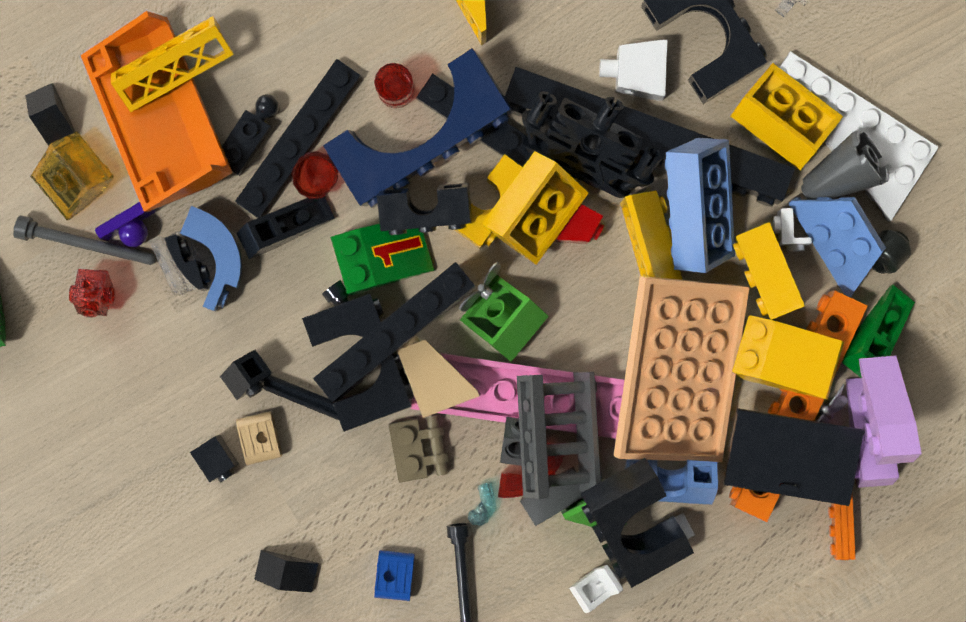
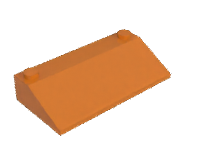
[81,11,232,212]

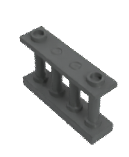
[517,372,602,499]

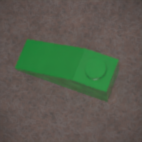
[842,285,915,378]

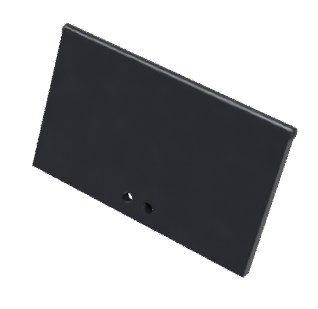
[724,408,865,506]

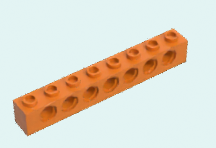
[729,290,868,522]

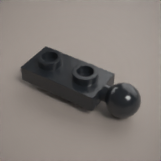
[222,94,279,176]

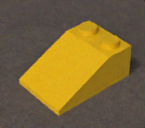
[732,315,844,400]

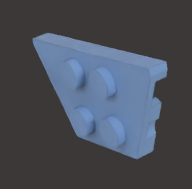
[788,197,886,297]

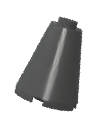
[801,129,889,200]

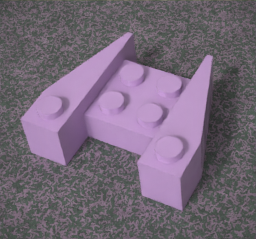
[846,356,922,488]

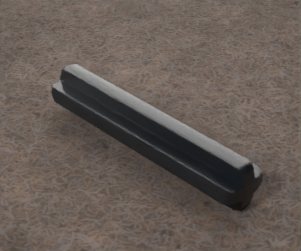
[263,375,339,420]

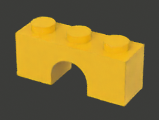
[455,154,523,249]

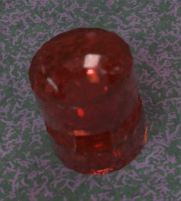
[374,63,415,109]

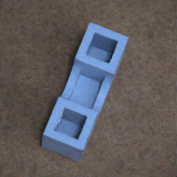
[624,459,718,505]

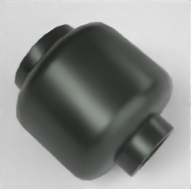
[872,230,911,274]

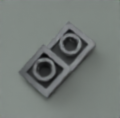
[520,467,582,526]

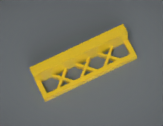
[111,16,234,112]

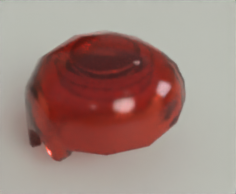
[292,151,339,199]

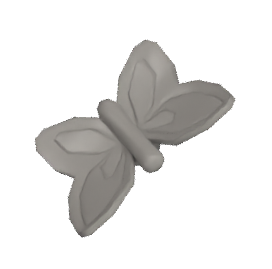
[459,262,501,312]
[817,384,848,424]

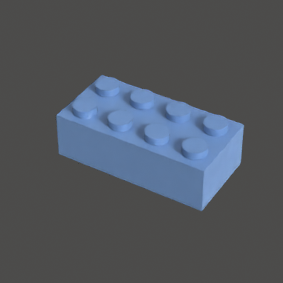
[665,138,735,273]

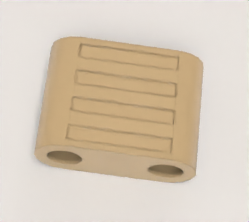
[236,411,282,465]

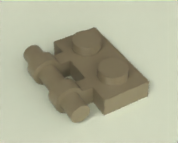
[388,415,449,483]

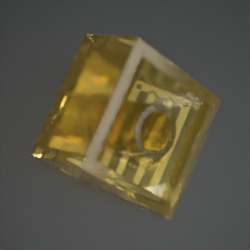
[30,132,114,221]

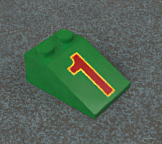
[330,223,434,296]

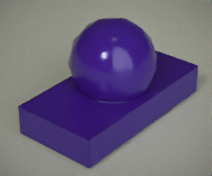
[95,202,157,247]

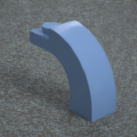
[180,206,242,312]

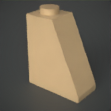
[397,336,480,418]

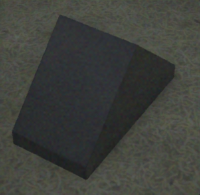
[25,83,78,149]
[254,550,319,593]

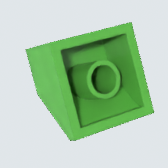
[460,275,549,362]

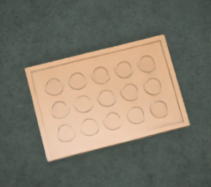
[614,276,750,462]

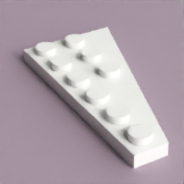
[779,51,939,222]

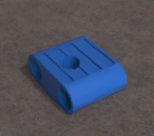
[374,550,415,601]

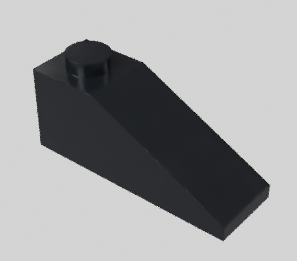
[236,192,335,260]

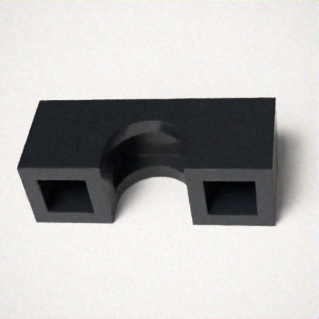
[376,182,472,235]

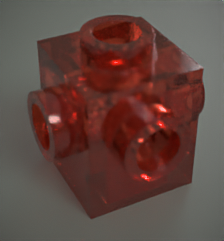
[69,269,115,318]

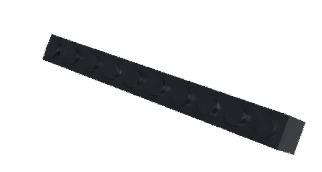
[505,67,795,207]

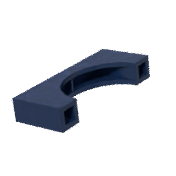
[323,48,514,208]

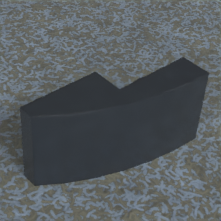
[164,234,211,291]

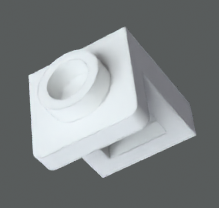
[773,208,812,252]
[569,565,623,613]

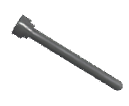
[13,215,156,265]

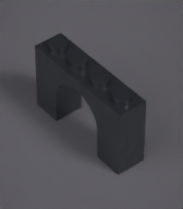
[641,0,767,104]
[302,294,415,432]
[580,458,694,588]

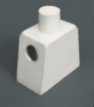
[599,40,667,101]

